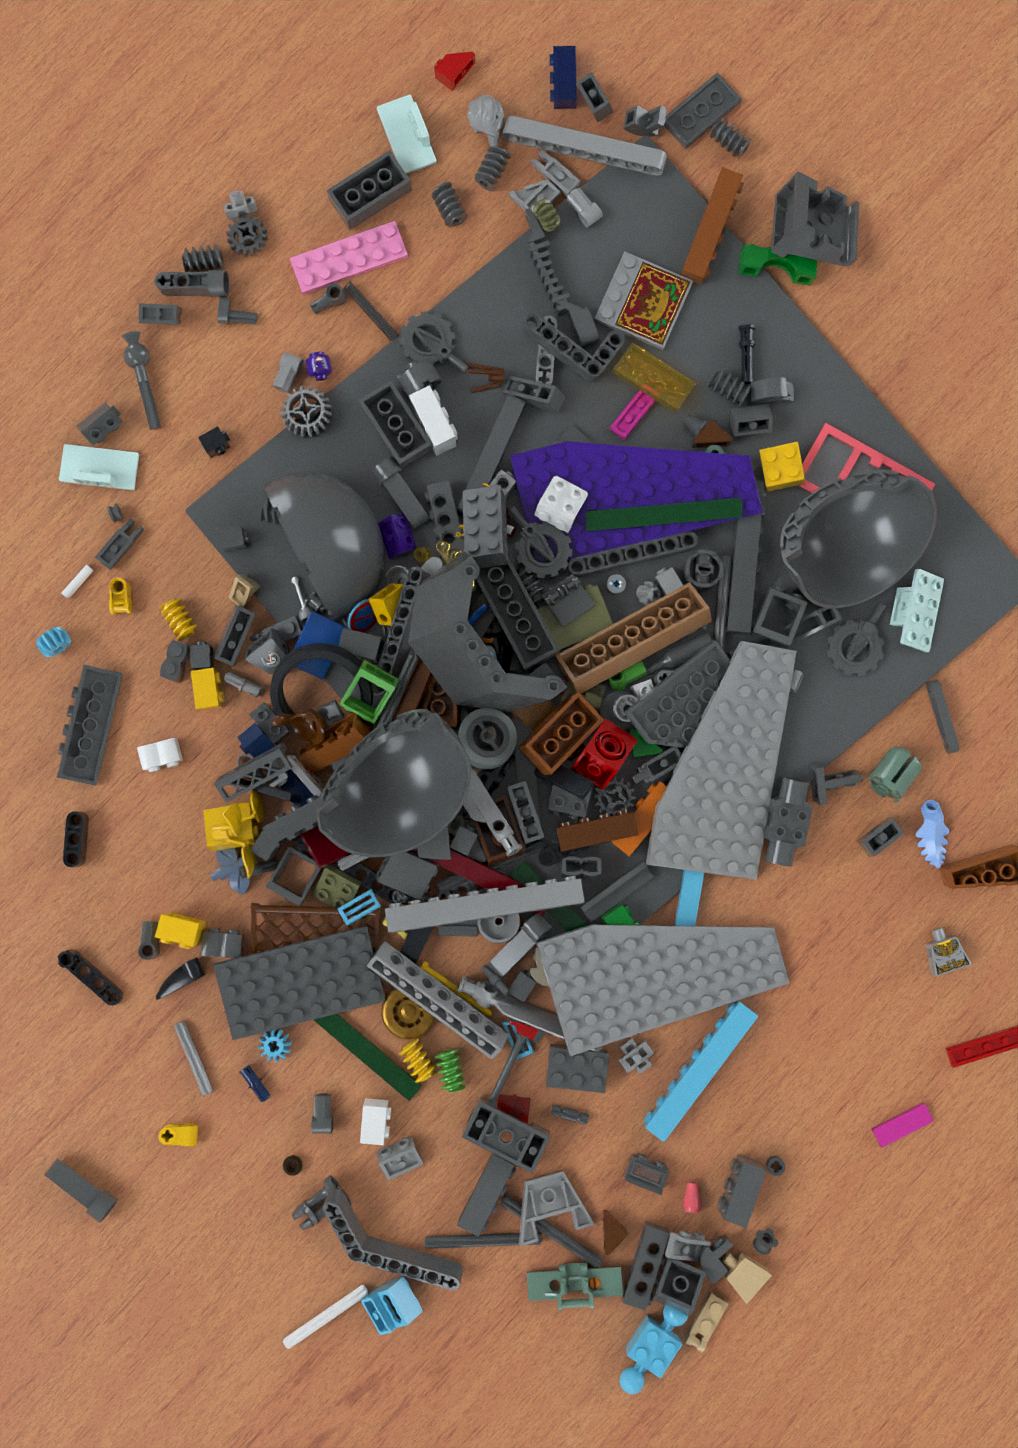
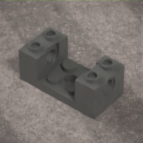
[462,1096,551,1173]

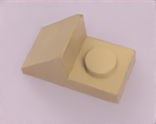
[229,574,260,608]

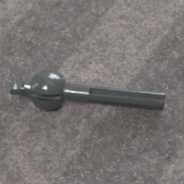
[122,332,161,430]

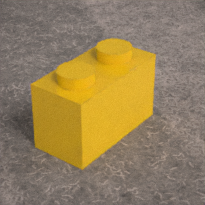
[191,668,224,711]

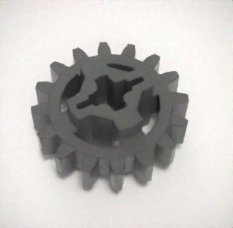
[226,214,268,257]
[593,776,636,816]

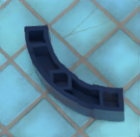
[237,723,314,806]

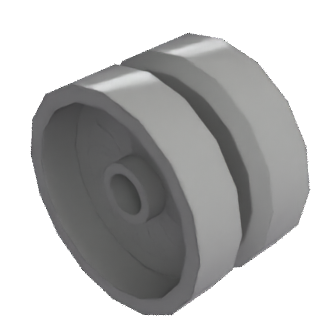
[477,914,520,944]

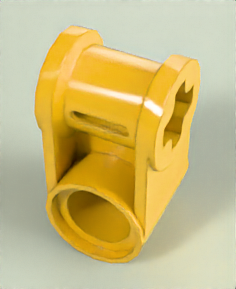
[109,577,133,615]
[158,1123,198,1146]

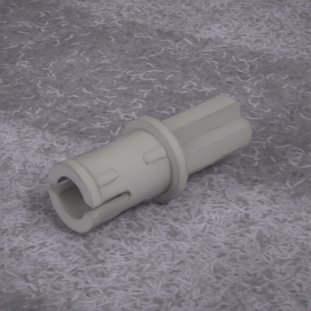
[224,672,262,698]

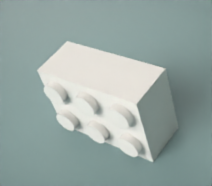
[409,385,458,456]

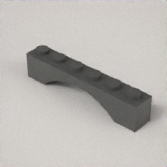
[726,607,842,660]

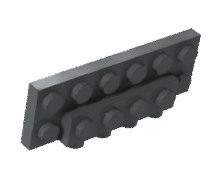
[57,665,123,786]

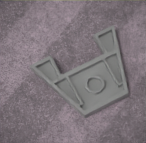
[519,1170,595,1246]

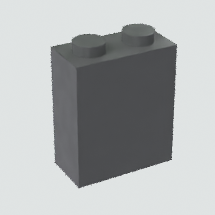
[376,851,438,900]

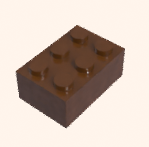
[473,795,526,866]

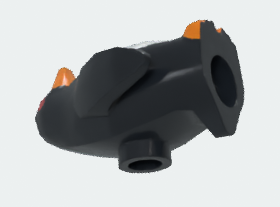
[481,631,513,673]

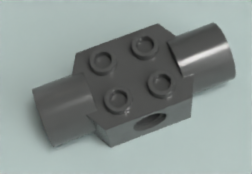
[764,777,813,867]

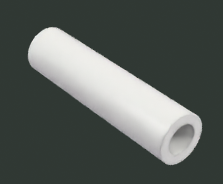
[61,564,94,599]

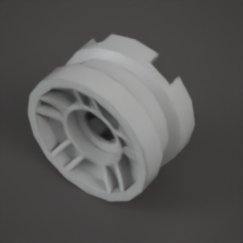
[613,695,638,722]

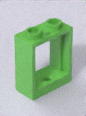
[339,660,399,723]

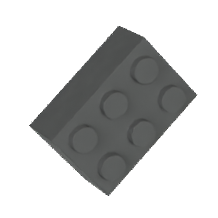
[546,1044,609,1093]
[717,1154,766,1228]

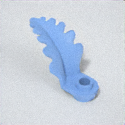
[915,800,949,868]

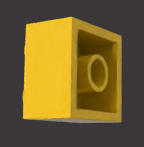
[759,442,806,492]
[155,912,207,949]

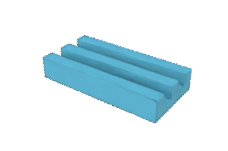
[337,889,381,926]
[502,1018,534,1060]

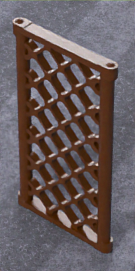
[250,903,381,954]

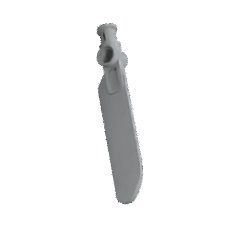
[463,765,522,857]
[457,976,603,1052]

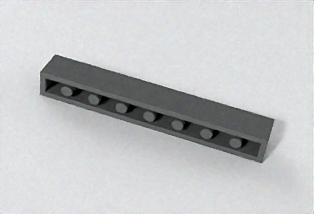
[726,480,767,635]

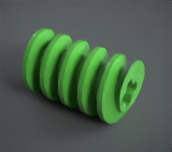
[435,1048,466,1092]

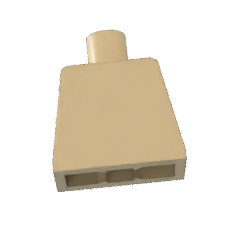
[721,1252,772,1304]

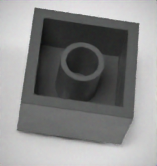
[338,628,384,665]
[653,1258,706,1316]

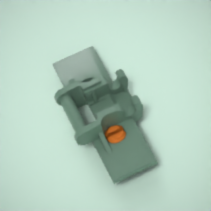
[527,1262,623,1311]

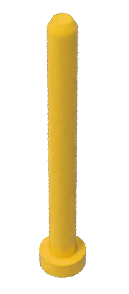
[420,961,493,1016]

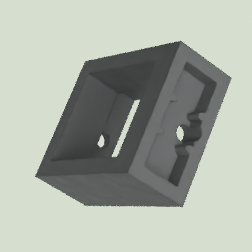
[752,586,808,646]
[266,845,324,906]

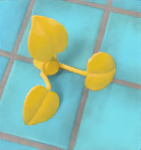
[212,790,265,879]

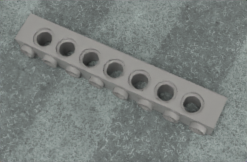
[367,941,509,1059]

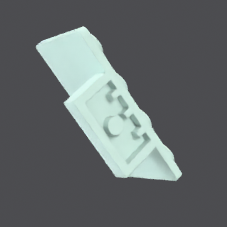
[377,95,437,174]
[59,444,139,490]
[890,569,944,652]

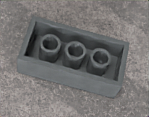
[327,150,412,230]
[359,381,433,469]
[463,485,508,568]

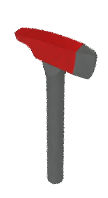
[488,1020,545,1104]

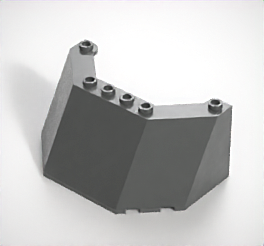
[408,551,567,712]

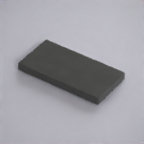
[664,73,742,149]

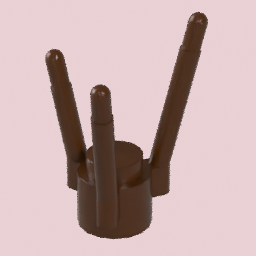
[464,362,504,393]

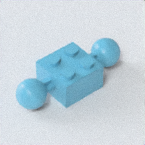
[619,1305,688,1395]

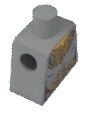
[926,927,971,977]

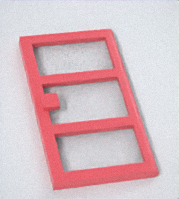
[798,423,935,493]

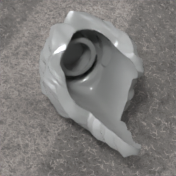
[467,95,504,146]

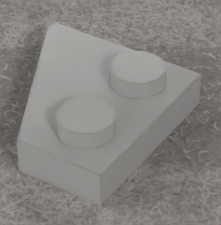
[509,179,560,211]

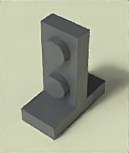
[809,762,862,805]

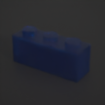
[549,46,577,109]

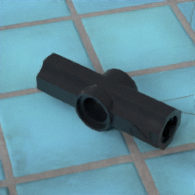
[480,754,515,796]

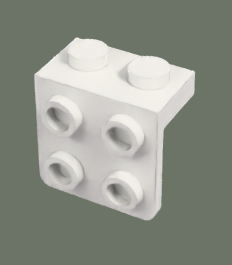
[534,476,588,533]

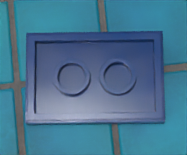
[294,611,346,680]

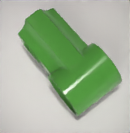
[608,661,647,691]

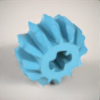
[36,627,71,657]
[258,1029,292,1062]

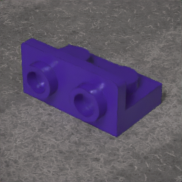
[378,514,417,559]

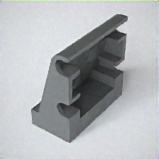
[771,171,859,266]

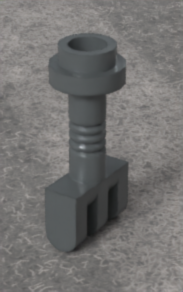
[392,888,431,905]

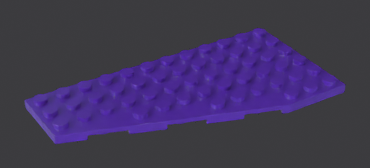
[510,441,763,563]

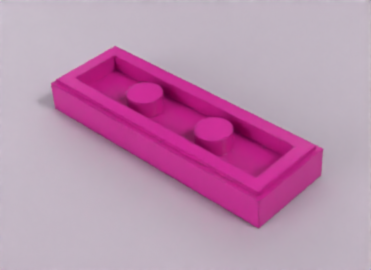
[609,384,659,440]
[871,1103,934,1148]

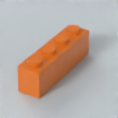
[610,781,667,856]

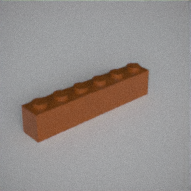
[681,167,744,285]

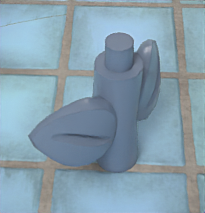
[210,848,250,895]

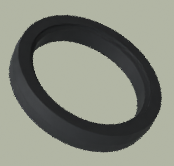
[270,643,373,736]

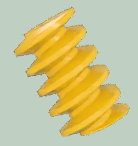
[158,598,197,641]
[399,1038,438,1083]

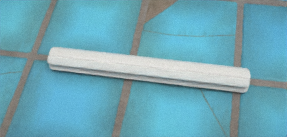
[283,1284,369,1349]

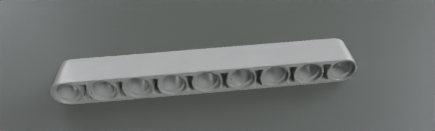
[502,116,667,176]

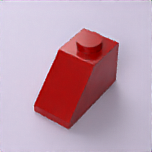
[434,51,475,91]

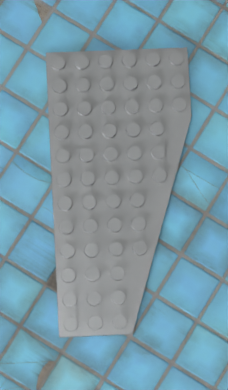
[646,641,797,880]
[536,924,790,1056]

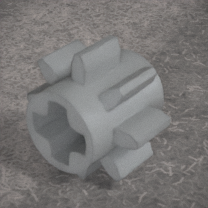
[636,581,660,605]

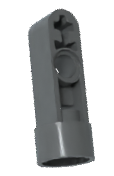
[154,270,230,297]
[371,457,430,529]
[44,1158,118,1223]

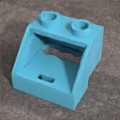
[361,1276,423,1335]

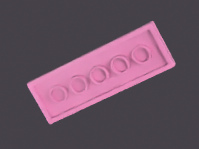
[290,221,408,295]

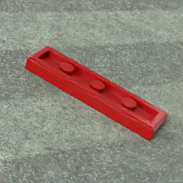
[945,1025,1018,1068]

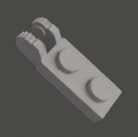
[531,150,581,197]

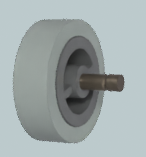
[457,708,517,769]

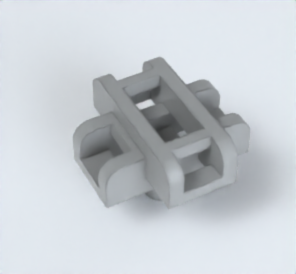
[223,190,257,220]
[618,1038,654,1074]

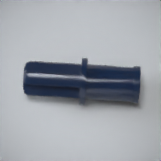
[239,1064,270,1102]

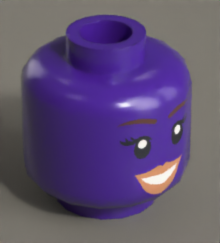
[306,352,332,381]

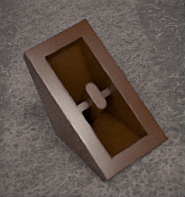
[691,420,732,448]
[603,1210,628,1255]

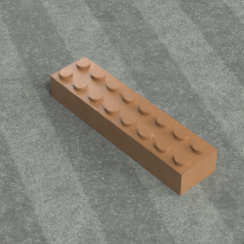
[556,582,712,694]

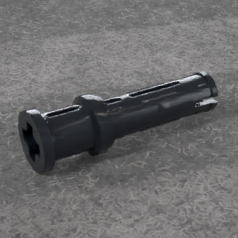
[738,324,756,385]

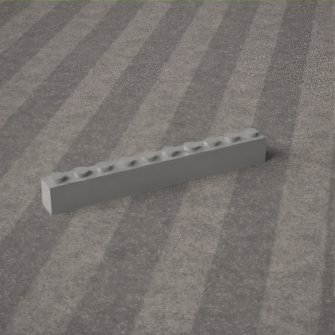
[385,876,584,933]

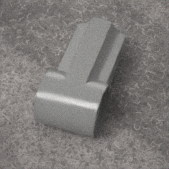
[567,187,603,228]
[273,352,304,393]

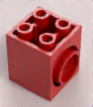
[571,718,638,790]

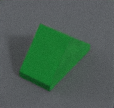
[628,727,663,758]

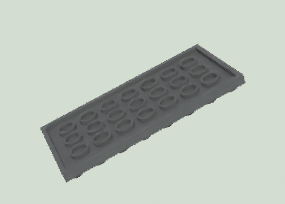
[213,925,386,1040]

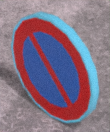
[348,599,377,633]

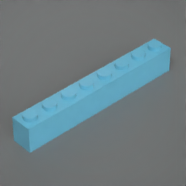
[643,1001,758,1142]

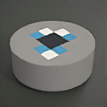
[606,574,626,594]

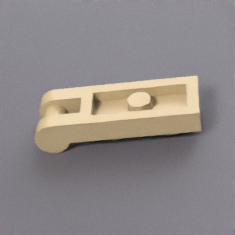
[684,1291,729,1352]

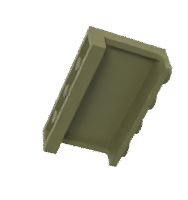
[535,584,613,652]

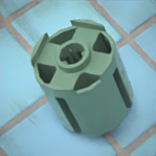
[866,747,922,803]

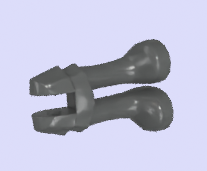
[292,1175,352,1230]

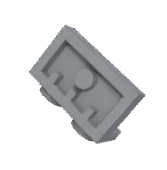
[377,1136,424,1181]

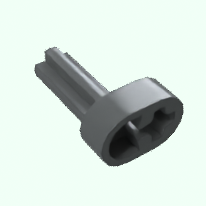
[218,297,257,325]

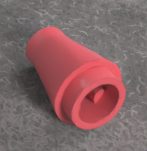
[683,1183,702,1213]

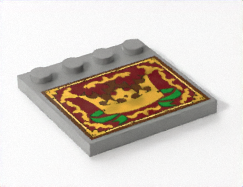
[594,251,693,350]

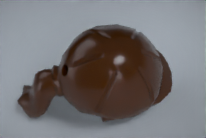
[272,709,326,744]

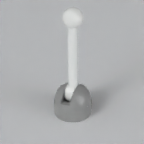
[292,576,314,622]

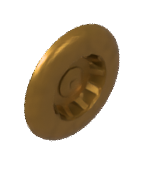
[381,988,435,1039]

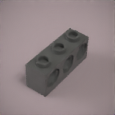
[507,781,544,844]

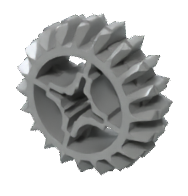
[280,385,332,437]

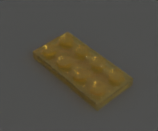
[612,342,696,413]

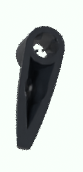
[156,957,206,1000]

